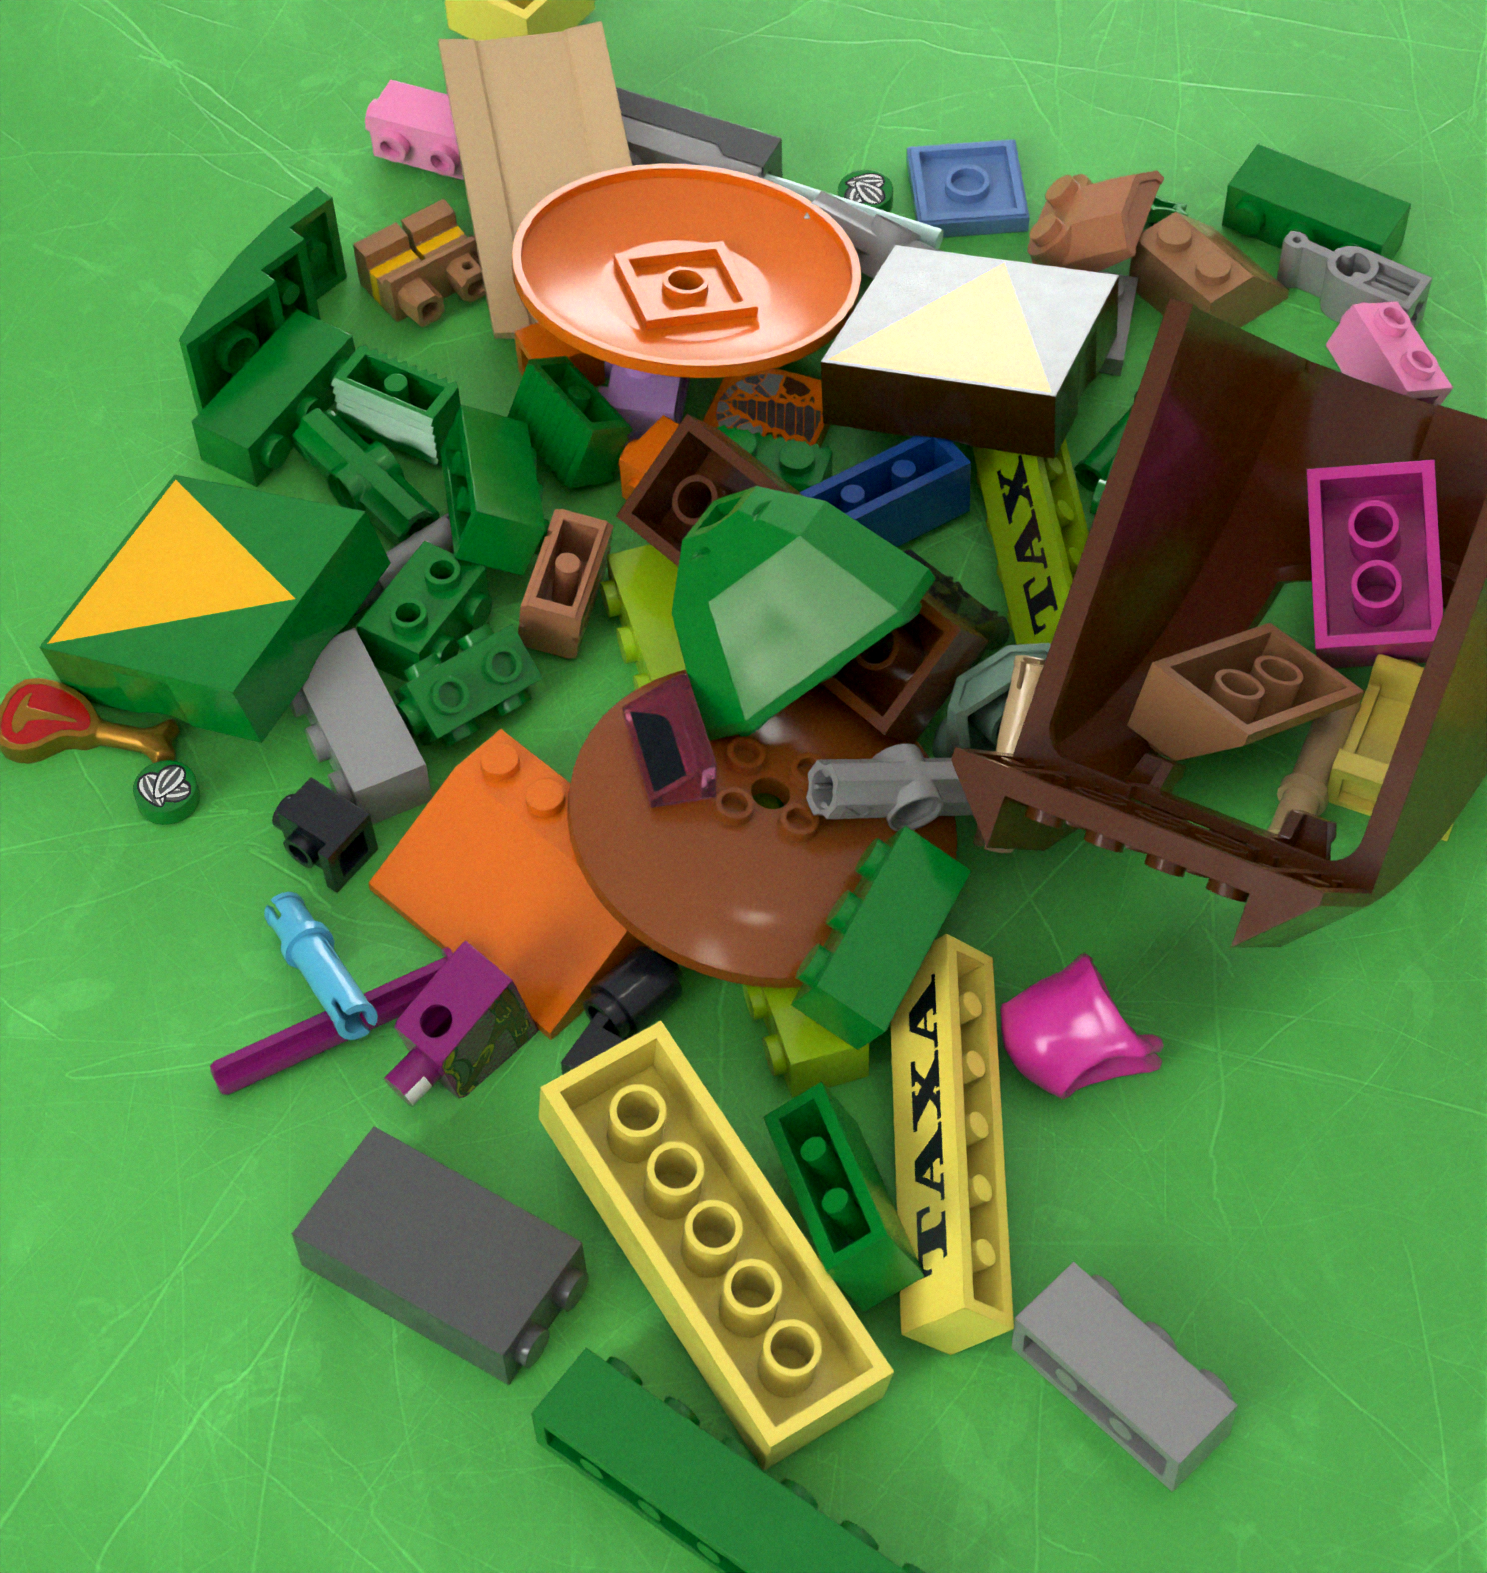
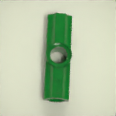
[292,408,440,546]

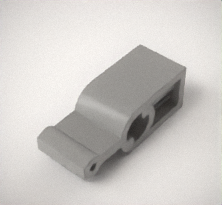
[1277,231,1432,328]

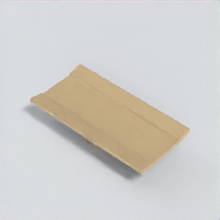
[438,21,632,339]

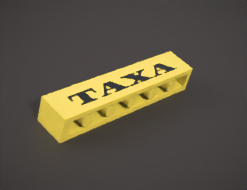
[890,934,1014,1355]

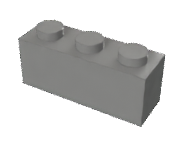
[289,628,432,825]
[1011,1262,1238,1492]

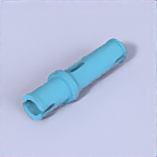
[264,892,378,1040]

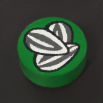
[838,170,893,213]
[133,760,200,825]

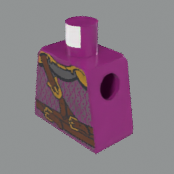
[384,940,539,1107]

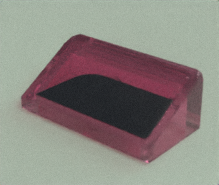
[622,673,717,808]

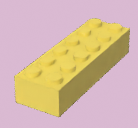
[539,1021,894,1471]

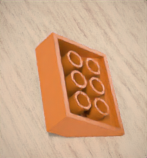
[368,729,651,1040]

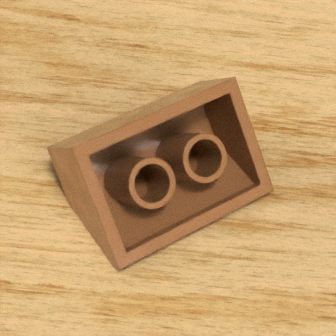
[1127,623,1365,761]

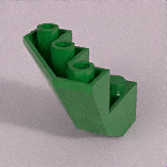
[672,486,936,741]

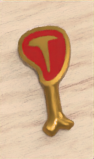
[0,678,180,764]

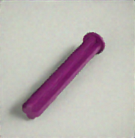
[210,947,453,1095]

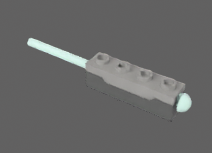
[616,87,944,249]

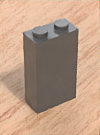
[292,1126,589,1385]

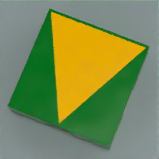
[39,475,391,743]

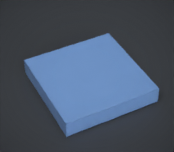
[906,139,1029,237]

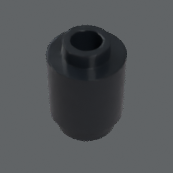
[583,946,683,1039]

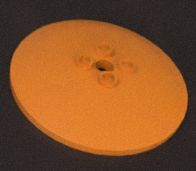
[511,164,861,378]

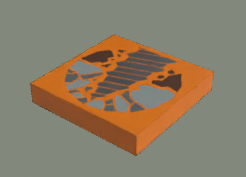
[703,368,830,447]

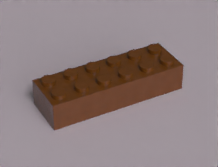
[616,414,989,744]

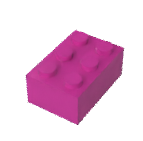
[1307,460,1443,668]

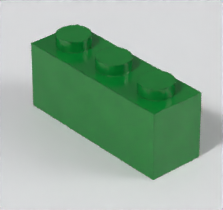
[1222,144,1411,260]
[191,309,355,487]
[440,404,549,576]
[791,825,971,1050]
[763,1081,925,1312]

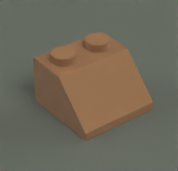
[1129,212,1289,328]

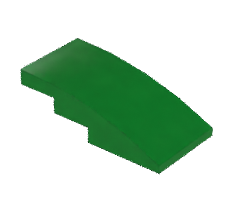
[179,186,347,414]

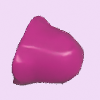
[1000,952,1164,1100]

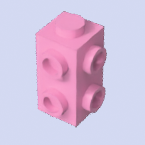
[365,80,464,180]
[1325,302,1453,406]

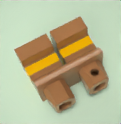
[353,199,486,327]

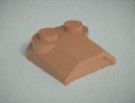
[1027,170,1164,272]

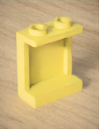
[1327,654,1455,841]

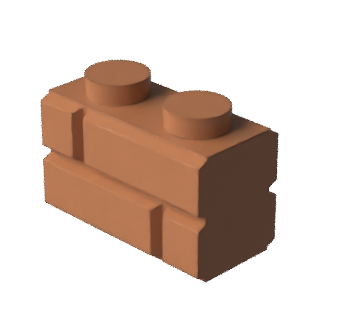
[518,509,613,659]

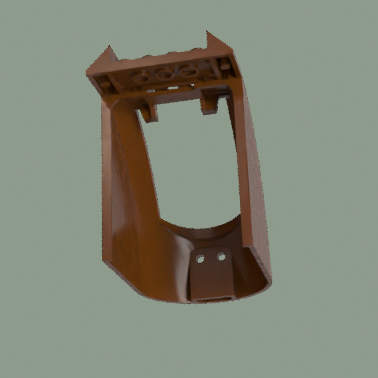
[951,298,1487,948]

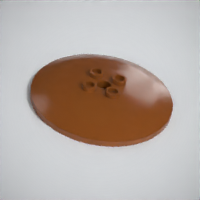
[567,670,957,988]

